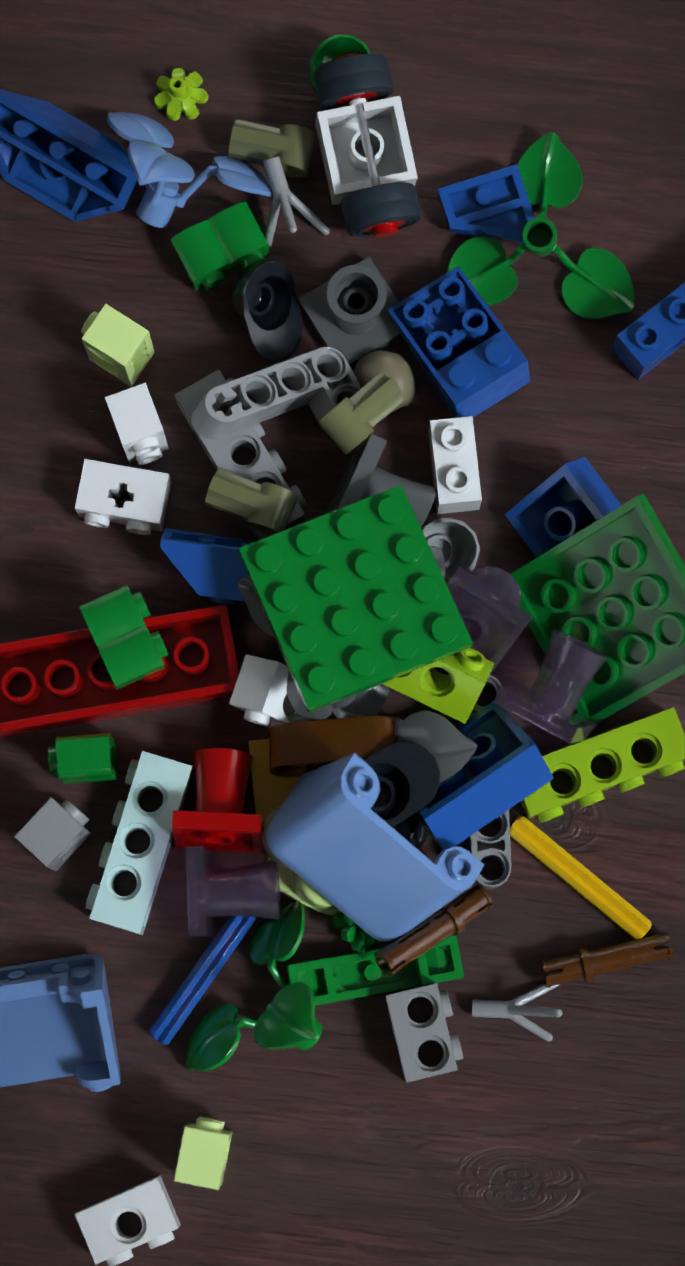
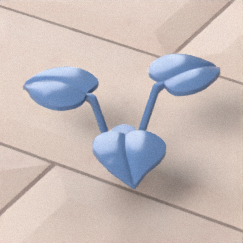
[107,112,274,228]

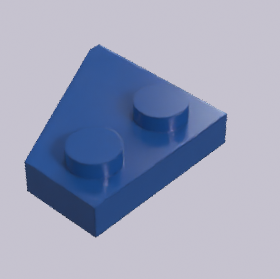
[437,164,535,243]

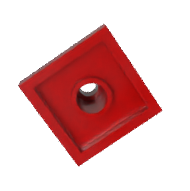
[172,748,263,854]

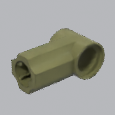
[228,119,316,178]
[317,372,403,455]
[204,468,298,535]

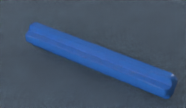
[149,893,264,1045]

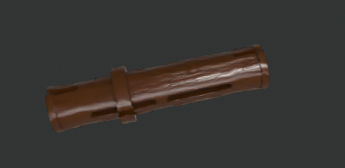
[374,884,493,977]
[540,931,674,988]

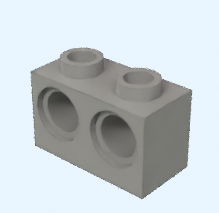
[15,798,92,871]
[385,983,463,1083]

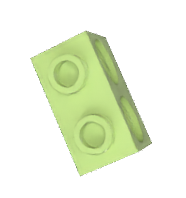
[81,303,155,387]
[174,1117,233,1190]

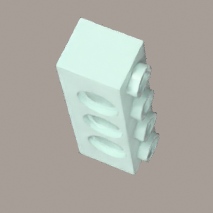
[85,751,194,935]

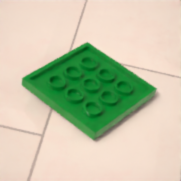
[238,485,473,713]
[503,494,685,728]

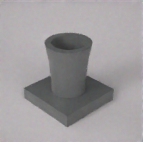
[298,256,402,367]
[326,434,437,528]

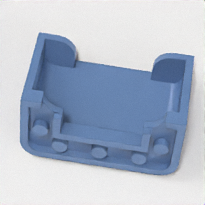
[267,753,484,942]
[0,954,121,1092]

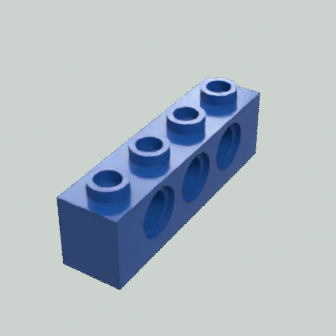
[612,283,685,380]

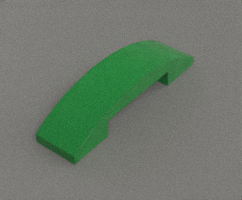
[286,935,464,1006]

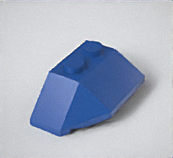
[0,89,137,222]
[160,528,256,604]

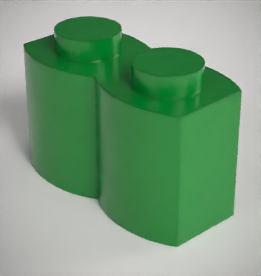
[171,201,270,291]
[79,585,169,690]
[48,733,118,784]

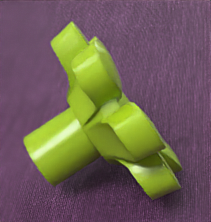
[154,68,209,121]

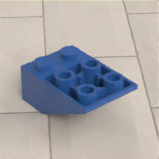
[388,266,530,418]

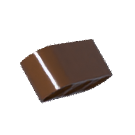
[269,716,395,777]

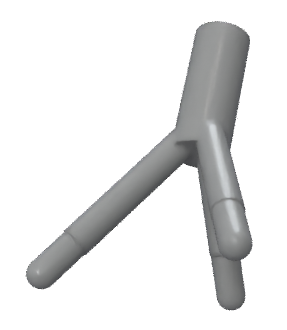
[263,156,330,247]
[472,984,563,1042]

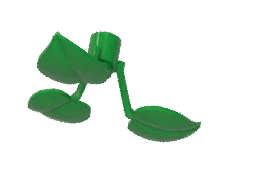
[447,132,634,319]
[186,900,322,1072]

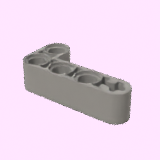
[191,347,361,440]

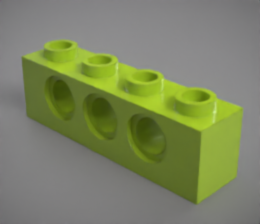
[382,648,494,724]
[520,707,685,823]

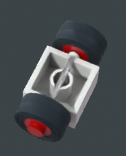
[314,53,421,238]

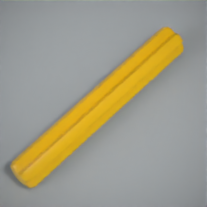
[510,816,652,940]

